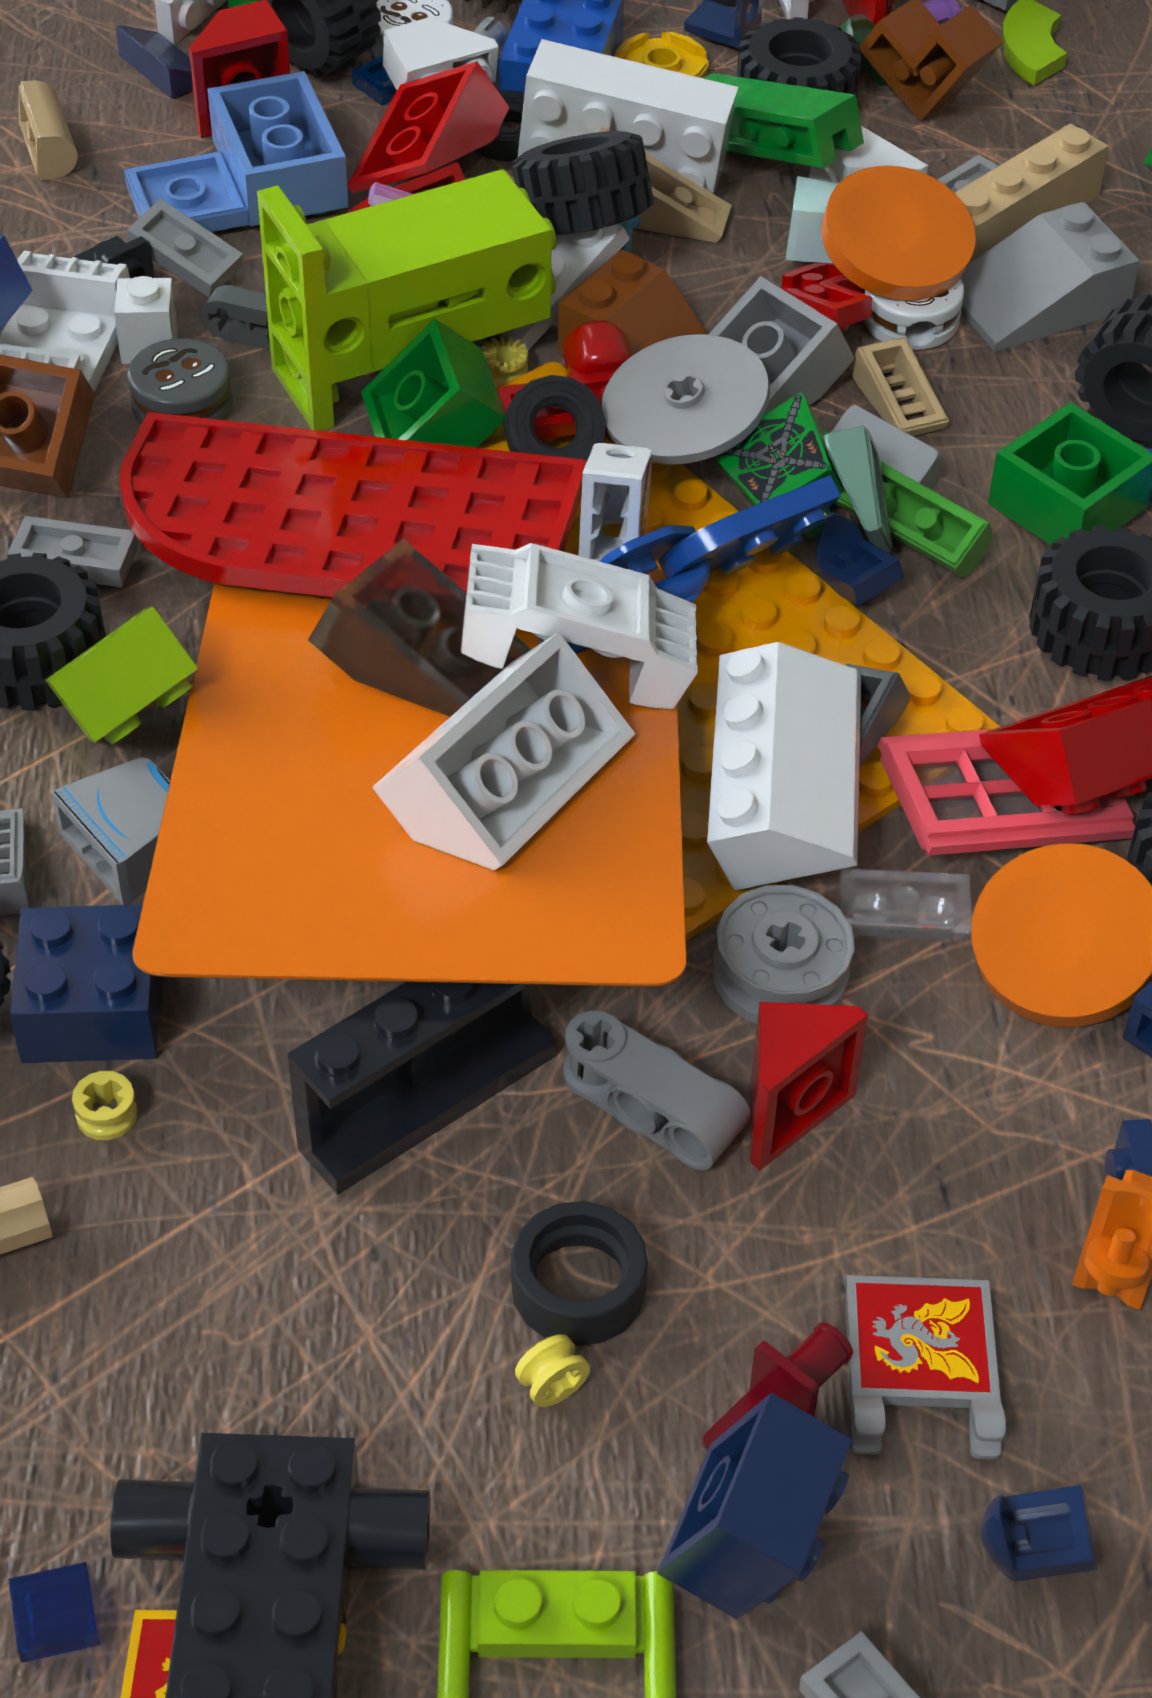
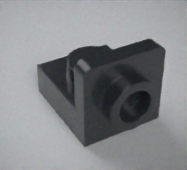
[74,236,155,278]

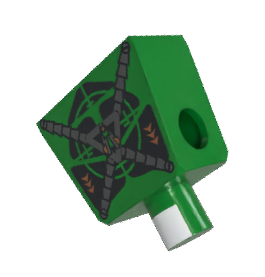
[714,392,843,538]

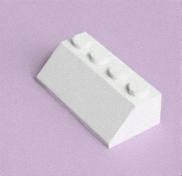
[372,632,635,870]
[707,642,861,890]

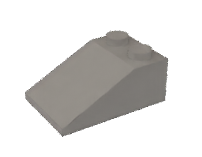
[960,202,1140,352]
[708,276,855,415]

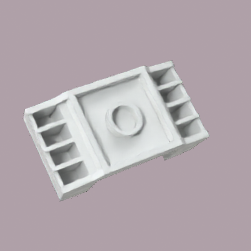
[0,251,130,392]
[461,543,698,709]

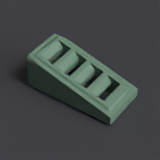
[823,425,893,553]

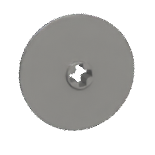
[602,334,770,464]

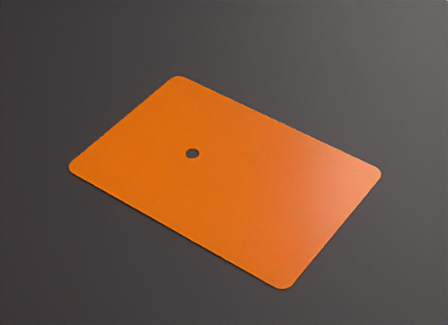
[132,569,686,986]

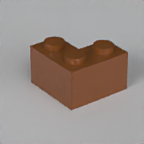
[859,0,1003,122]

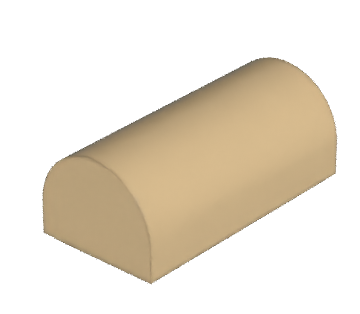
[19,80,78,180]

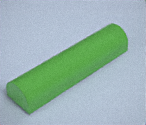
[821,428,992,577]

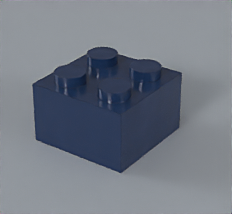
[10,904,162,1063]
[657,1392,852,1620]

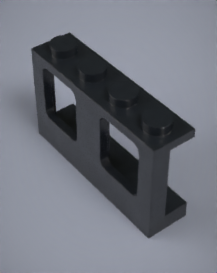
[288,982,557,1195]

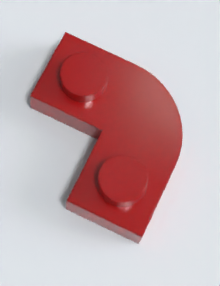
[781,263,873,332]

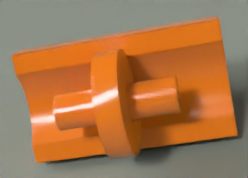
[1071,1170,1152,1310]

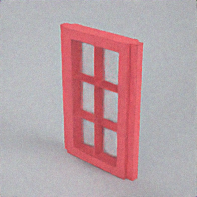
[878,729,1135,856]

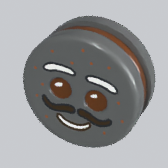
[128,338,233,424]

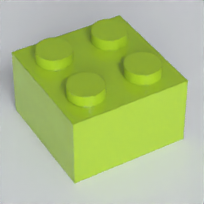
[45,607,198,745]

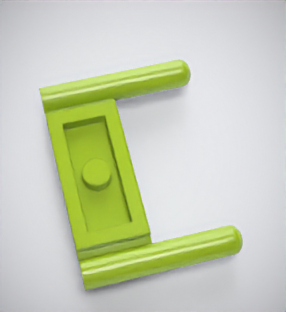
[437,1570,677,1698]

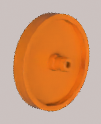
[821,165,976,301]
[971,843,1152,1027]

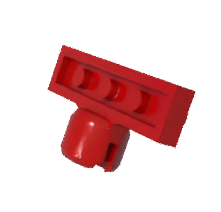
[497,320,632,440]

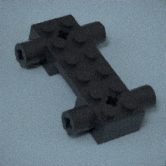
[110,1433,431,1698]

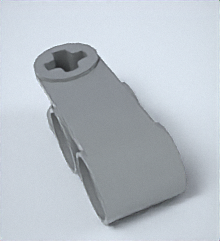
[563,1011,751,1171]

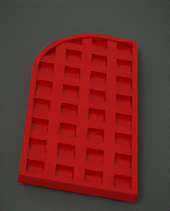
[119,412,587,614]

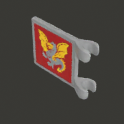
[845,1275,1006,1459]

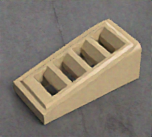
[849,337,949,436]

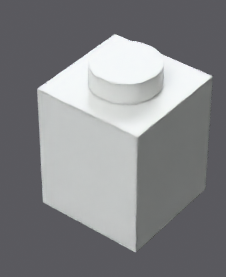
[114,276,178,364]

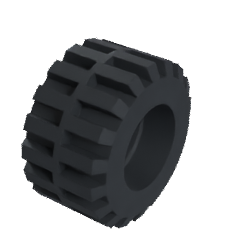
[258,0,381,77]
[737,17,861,99]
[512,131,654,235]
[1075,294,1152,447]
[1029,526,1152,680]
[0,553,106,710]

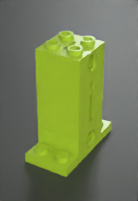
[257,169,557,431]

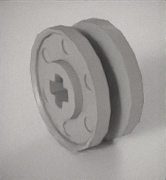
[712,885,855,1024]

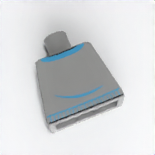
[51,757,170,905]

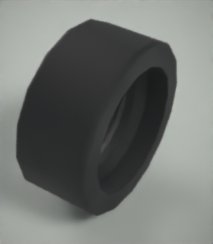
[511,1201,648,1346]

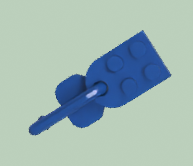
[536,475,841,654]

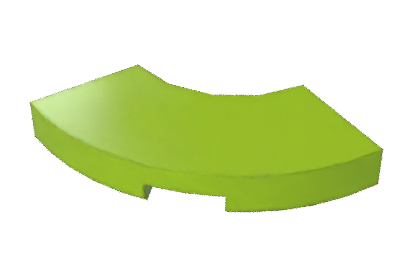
[1001,0,1067,86]

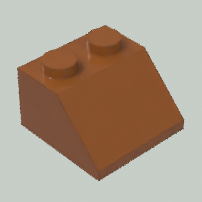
[558,249,706,356]

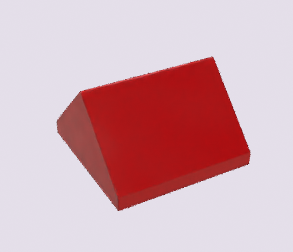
[750,1002,868,1171]

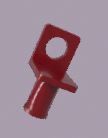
[702,1322,854,1450]

